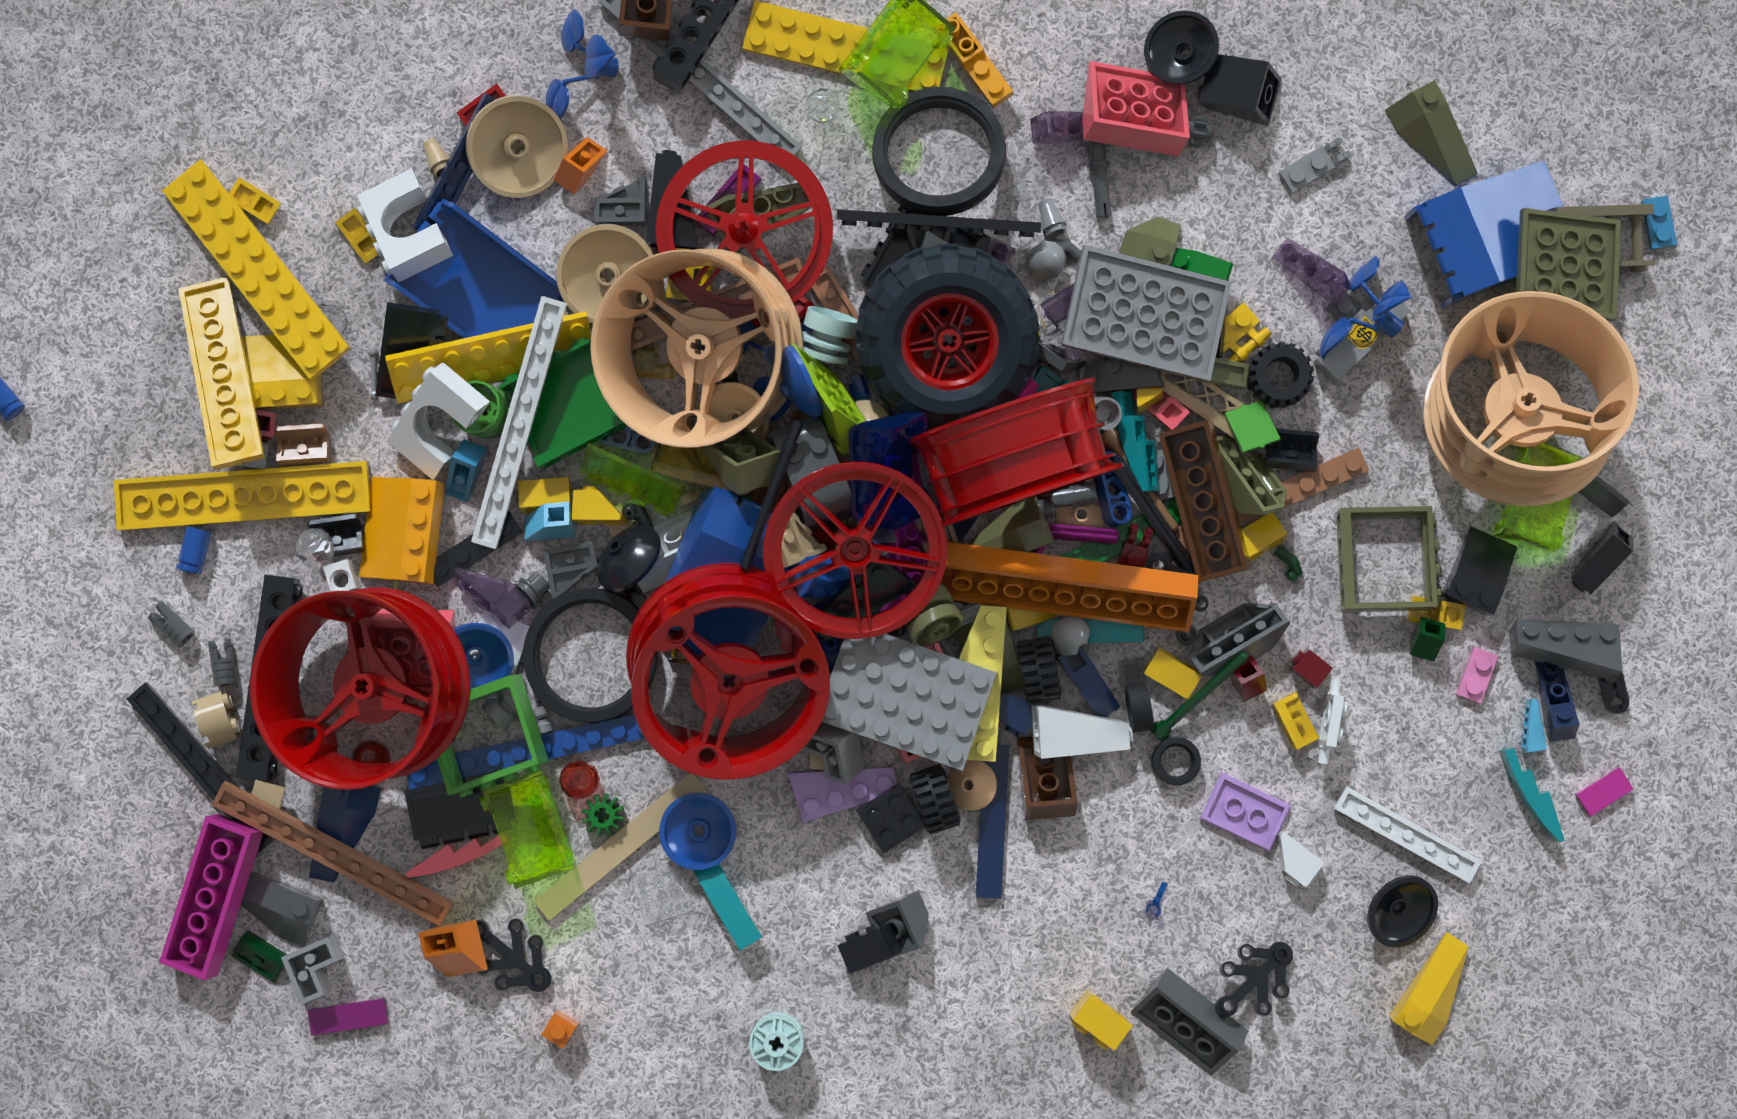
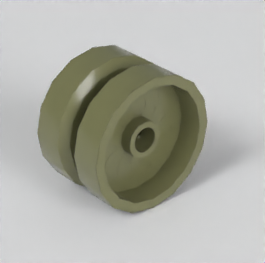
[904,585,964,647]

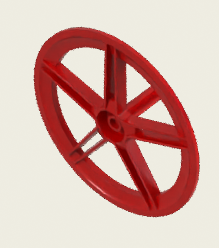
[656,140,833,318]
[763,462,947,639]

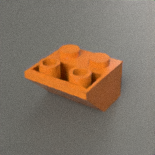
[418,919,488,977]

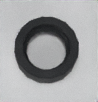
[1124,682,1154,733]
[1151,737,1201,786]

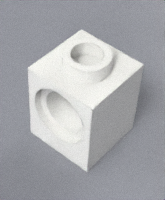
[323,559,361,591]

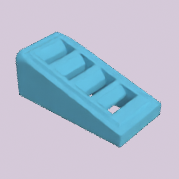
[1521,699,1547,753]

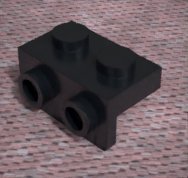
[1265,428,1319,472]
[307,513,364,560]

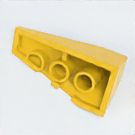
[1389,931,1469,1045]

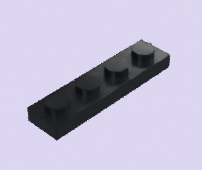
[434,511,524,587]

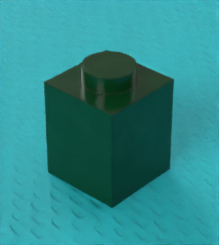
[1410,617,1446,662]

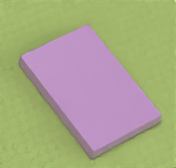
[1199,772,1291,852]

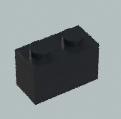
[837,922,902,974]

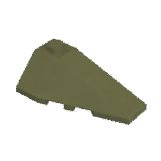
[1385,80,1478,186]
[706,183,812,253]
[968,495,1055,553]

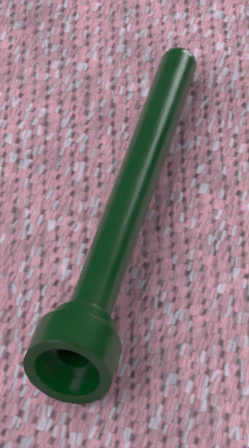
[1150,652,1248,742]

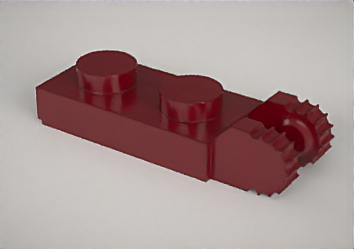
[1117,523,1153,568]

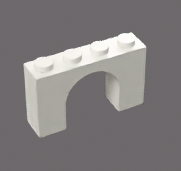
[357,168,453,283]
[387,363,490,480]

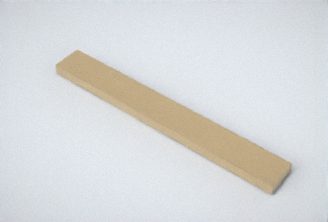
[533,773,708,921]

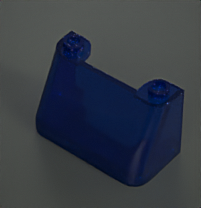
[848,411,930,531]

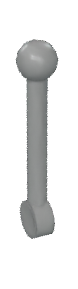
[368,348,378,400]

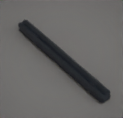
[1112,457,1201,584]

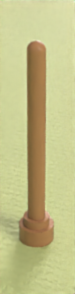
[1101,428,1178,532]

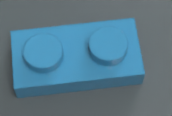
[1641,195,1677,250]

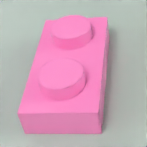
[1456,647,1498,703]

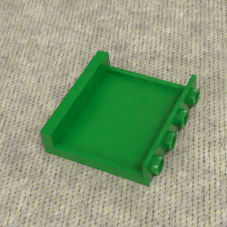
[498,338,628,470]

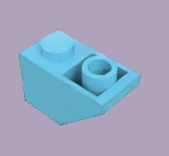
[525,502,576,542]

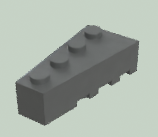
[1509,619,1623,684]

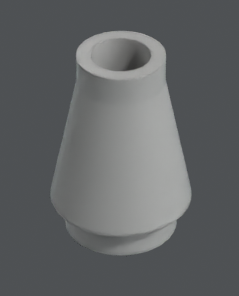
[1038,198,1066,238]

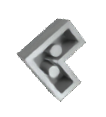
[803,722,865,785]
[281,934,345,1005]

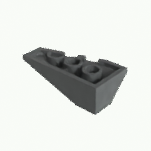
[241,871,323,947]

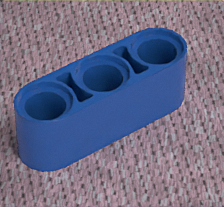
[1093,452,1132,527]

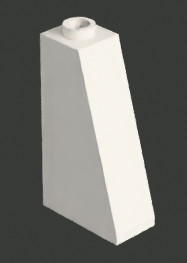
[1031,704,1133,759]

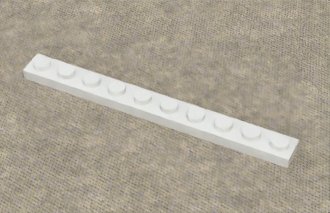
[471,296,568,549]

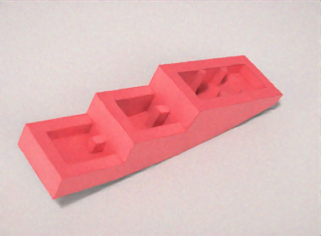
[405,832,511,878]

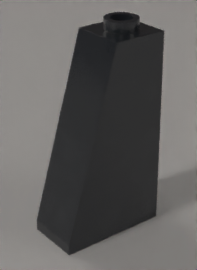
[646,150,699,250]

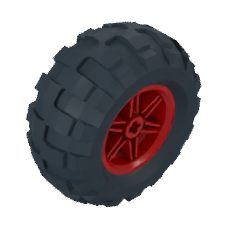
[855,244,1040,428]

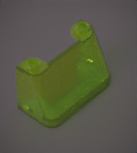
[839,0,956,109]
[1492,441,1583,553]
[480,770,577,889]

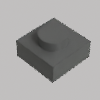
[1325,289,1362,320]

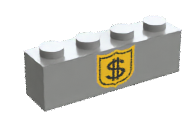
[1314,291,1411,384]

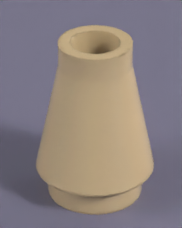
[423,138,449,178]

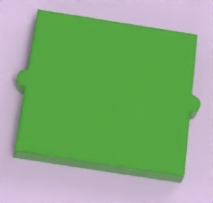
[1224,400,1280,454]

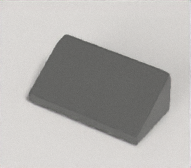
[1579,476,1630,518]

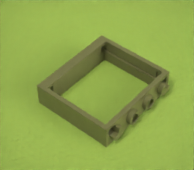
[1336,506,1441,613]

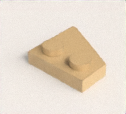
[767,513,828,568]

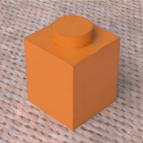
[541,1010,579,1049]

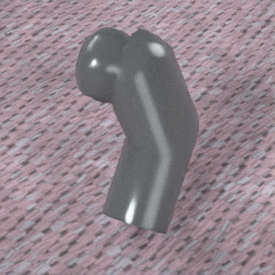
[1051,239,1081,263]

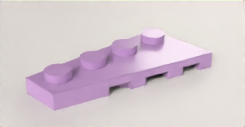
[788,767,898,822]

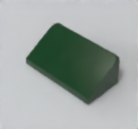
[232,930,287,983]

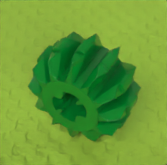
[581,793,625,837]

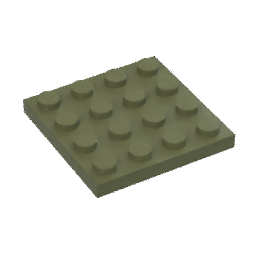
[1516,208,1621,322]

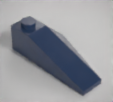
[309,786,381,883]

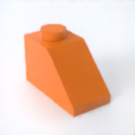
[554,137,608,194]

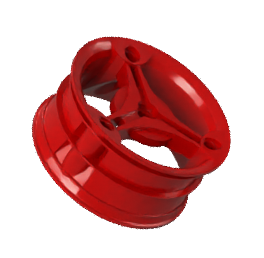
[908,378,1124,527]
[626,563,830,780]
[250,587,470,790]

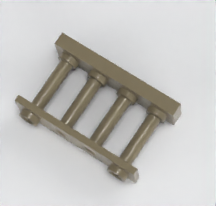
[1547,204,1656,272]

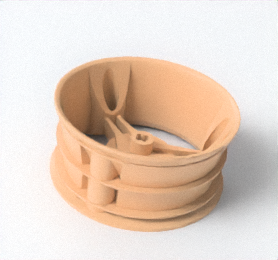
[591,248,803,448]
[1423,291,1639,507]

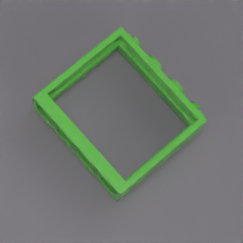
[423,674,549,798]

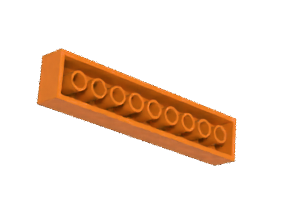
[940,542,1198,632]

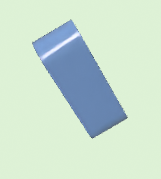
[596,426,657,455]

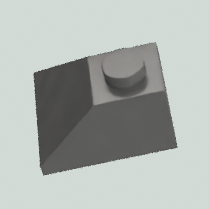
[866,890,929,957]

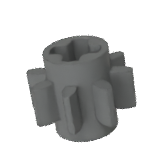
[1188,115,1212,148]

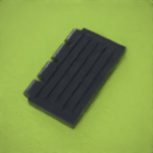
[375,302,448,399]
[404,770,515,850]

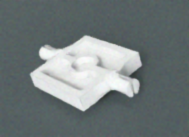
[1317,677,1347,765]

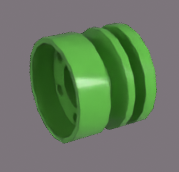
[451,380,510,439]

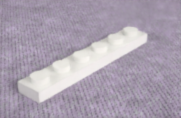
[1333,786,1482,884]

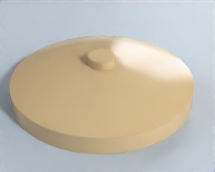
[466,95,568,198]
[556,224,654,324]

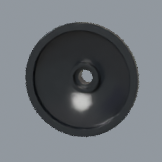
[1144,11,1220,85]
[597,525,661,592]
[1367,875,1438,947]

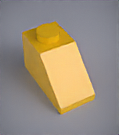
[571,486,628,525]

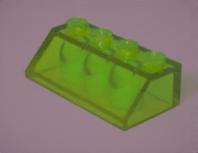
[580,443,687,517]

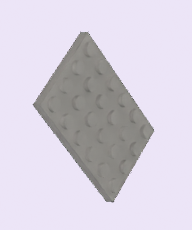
[1061,245,1232,382]
[822,634,997,771]

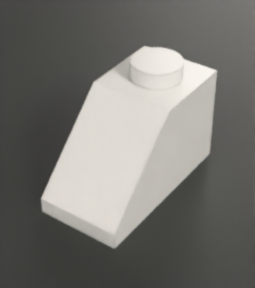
[1277,831,1324,887]

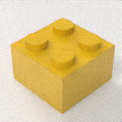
[1069,989,1133,1051]

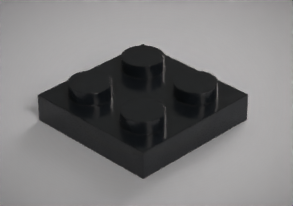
[856,783,925,854]

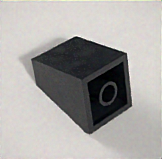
[1198,54,1282,126]

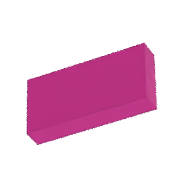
[1575,767,1633,816]

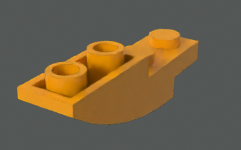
[935,12,1014,108]

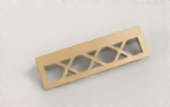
[1160,371,1246,439]

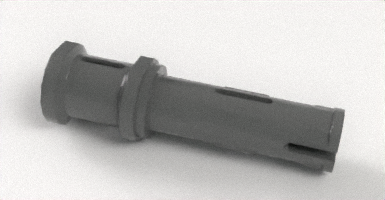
[1085,141,1112,218]

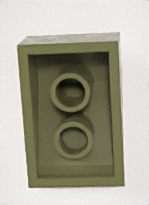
[700,428,781,495]

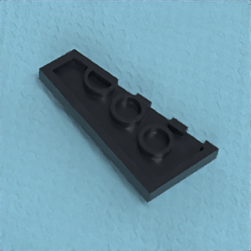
[814,555,916,640]

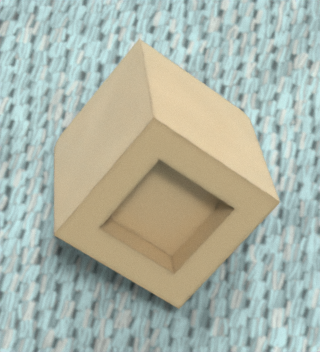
[252,780,286,811]

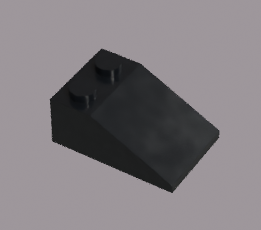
[1441,526,1517,616]

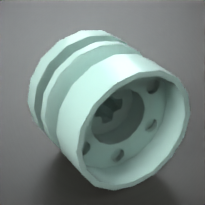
[802,306,857,364]
[749,1012,805,1071]

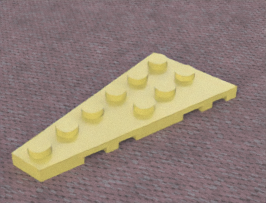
[920,605,1007,762]

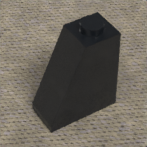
[1571,521,1633,595]

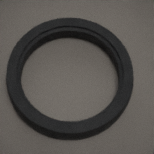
[872,87,1006,216]
[523,588,658,723]

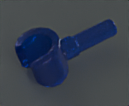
[1145,881,1168,918]

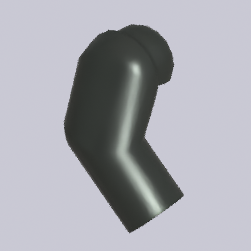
[622,503,654,528]

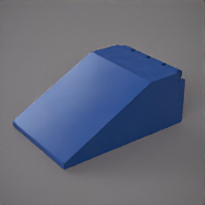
[1404,160,1564,309]
[383,199,565,339]
[665,486,797,656]

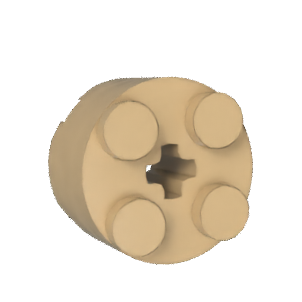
[192,691,243,749]

